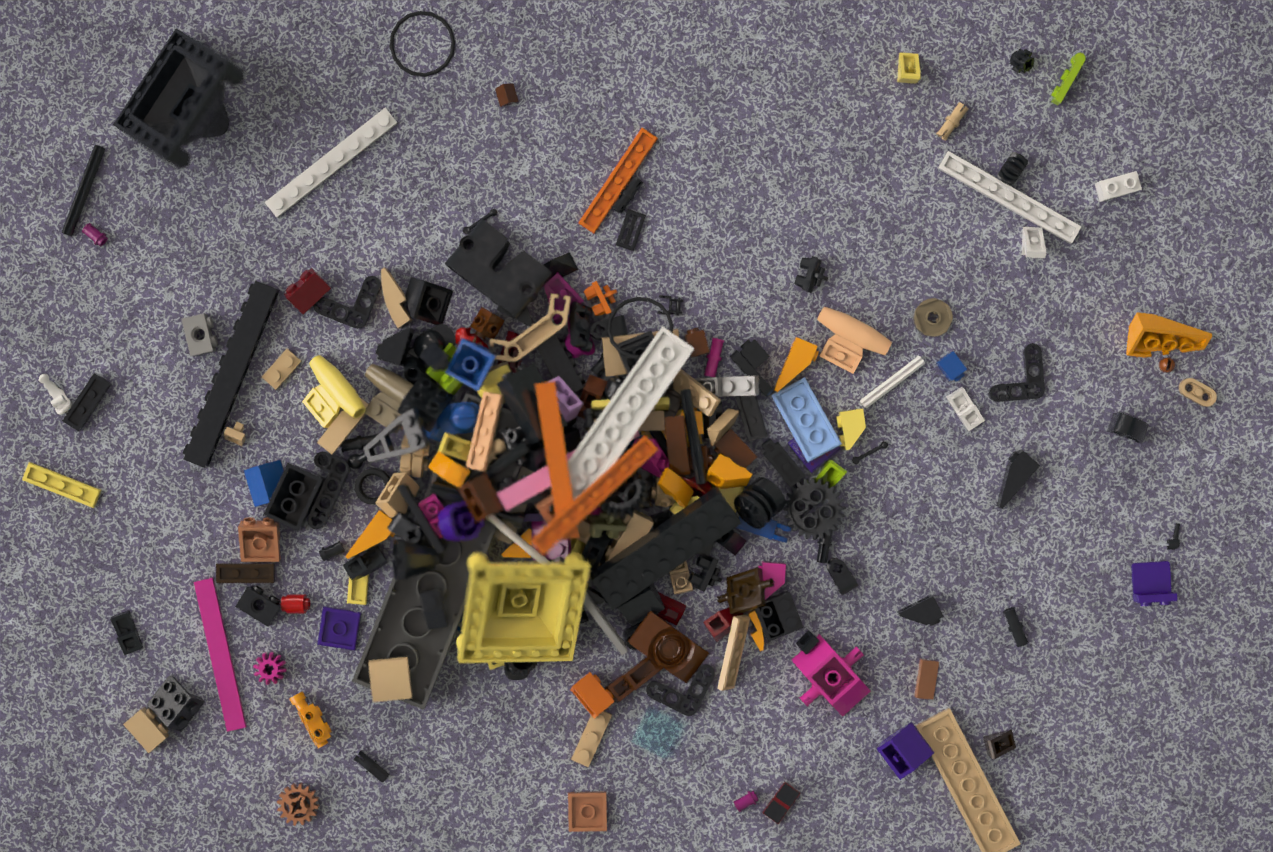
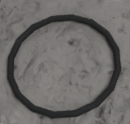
[389,11,455,77]
[607,297,674,359]

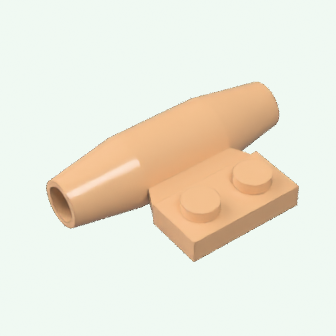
[817,307,892,374]

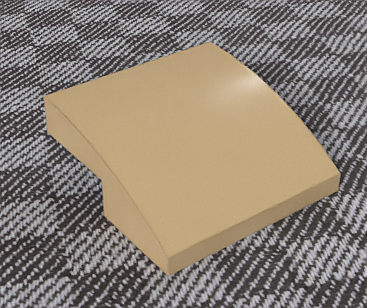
[369,657,412,702]

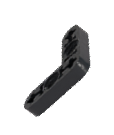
[313,276,381,329]
[988,343,1045,402]
[646,664,715,716]

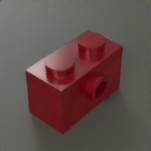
[284,268,331,315]

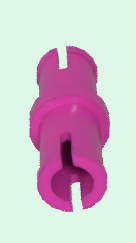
[704,338,724,377]

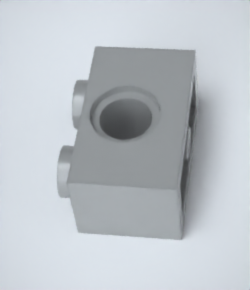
[181,313,218,357]

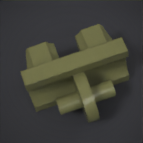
[587,511,627,539]

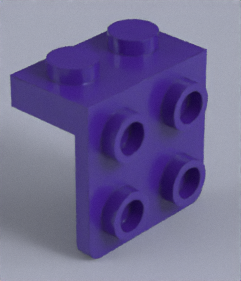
[1131,561,1177,606]

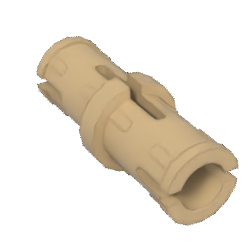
[936,102,969,141]

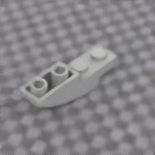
[694,376,759,397]

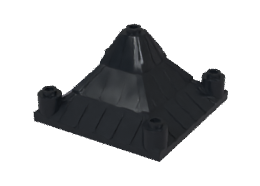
[113,28,245,169]

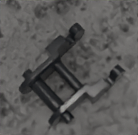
[657,295,684,316]

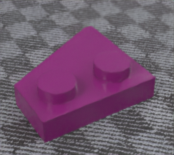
[544,272,584,325]

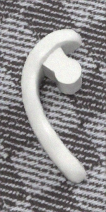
[39,374,72,415]

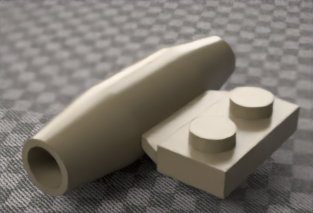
[365,364,413,433]

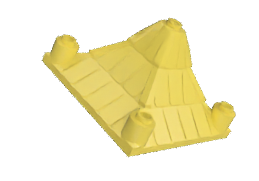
[456,553,590,663]

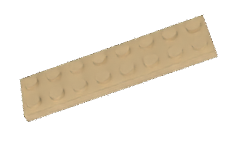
[915,708,1021,852]

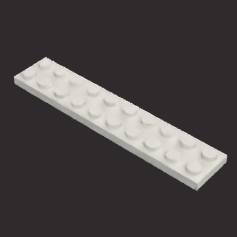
[550,326,694,501]

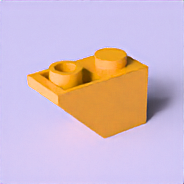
[706,454,753,489]

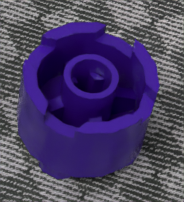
[438,501,484,542]

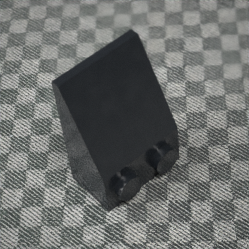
[617,331,674,391]

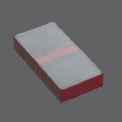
[762,781,800,824]

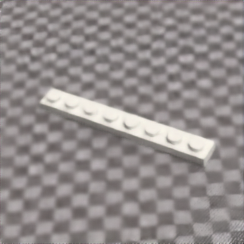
[265,108,398,218]
[938,151,1081,244]

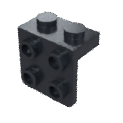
[397,376,453,432]
[148,676,205,732]

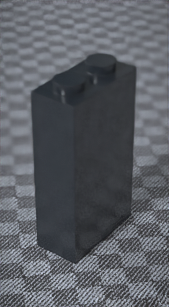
[496,363,568,445]

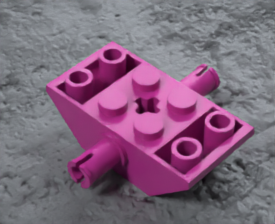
[791,634,871,717]

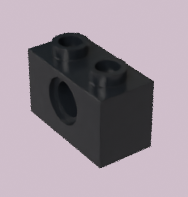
[235,585,281,627]

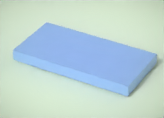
[771,377,842,462]

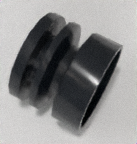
[734,477,786,529]

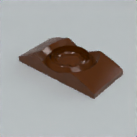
[627,611,709,683]

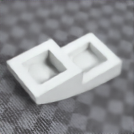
[946,387,985,431]

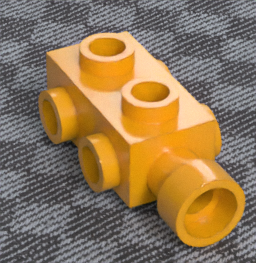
[289,691,332,749]

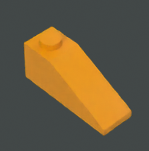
[774,337,819,392]
[345,509,395,559]

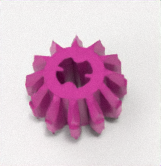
[253,652,287,685]

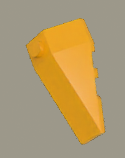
[1126,312,1212,357]

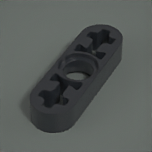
[729,350,774,397]

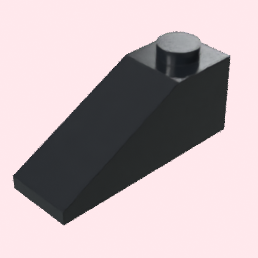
[996,450,1040,509]

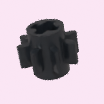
[1010,49,1034,73]

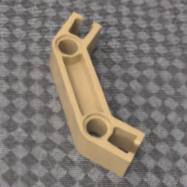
[490,294,571,362]

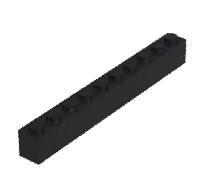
[183,281,280,468]

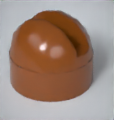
[1159,357,1175,373]

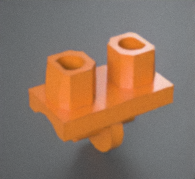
[584,281,618,316]

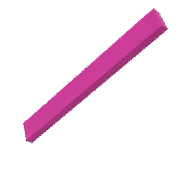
[194,578,247,732]

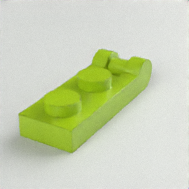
[1051,52,1086,105]

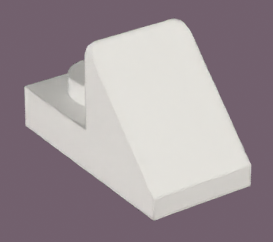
[1022,227,1047,258]

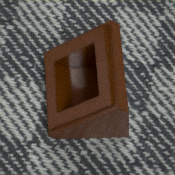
[495,83,519,107]

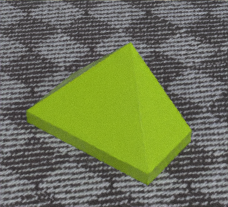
[816,459,847,488]

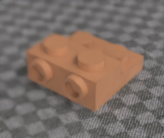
[238,517,281,562]

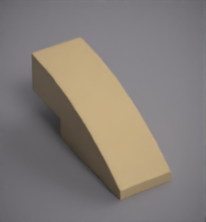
[381,267,413,329]
[317,398,369,455]

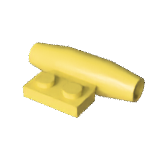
[302,355,366,428]

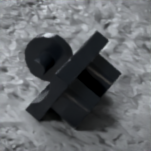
[794,256,828,294]
[688,555,722,592]

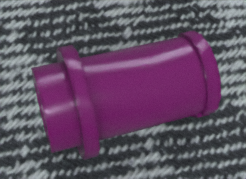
[82,223,108,247]
[733,790,759,812]

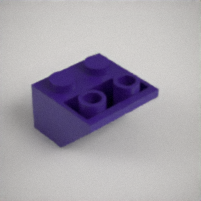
[877,722,935,780]

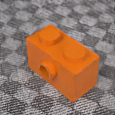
[570,672,615,719]

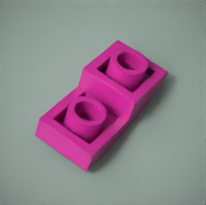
[418,494,444,539]

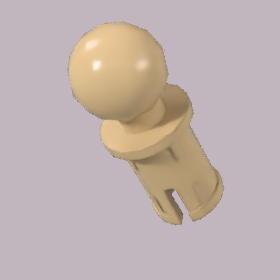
[487,438,506,467]

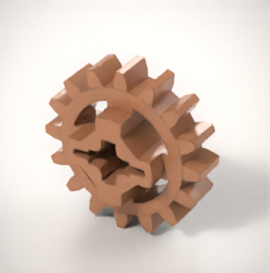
[277,783,319,826]

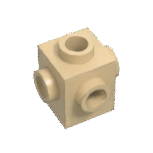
[651,477,675,507]

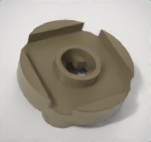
[913,298,953,337]

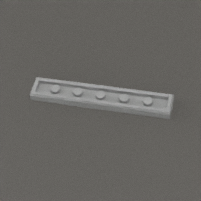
[554,557,628,656]

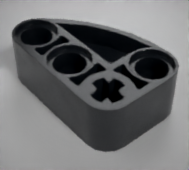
[1107,412,1149,444]

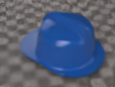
[438,402,480,434]

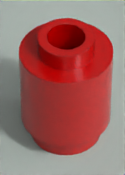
[281,594,310,614]

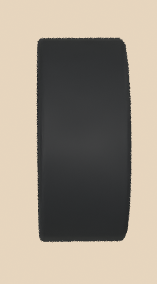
[354,468,390,505]

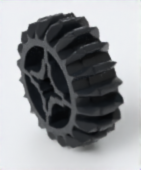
[598,471,648,519]

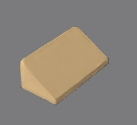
[707,408,739,446]

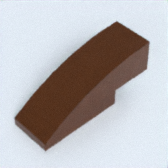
[664,415,690,476]
[604,656,663,703]

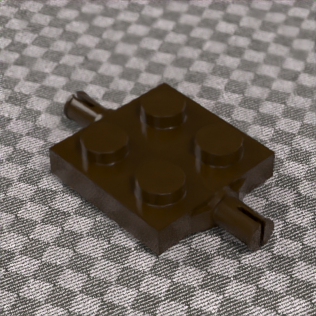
[717,567,774,615]

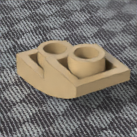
[669,561,693,595]

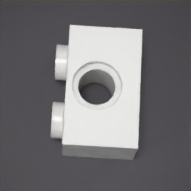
[1095,171,1142,202]

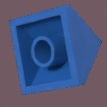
[445,338,496,391]
[244,459,284,507]

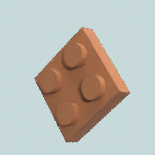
[568,791,607,832]

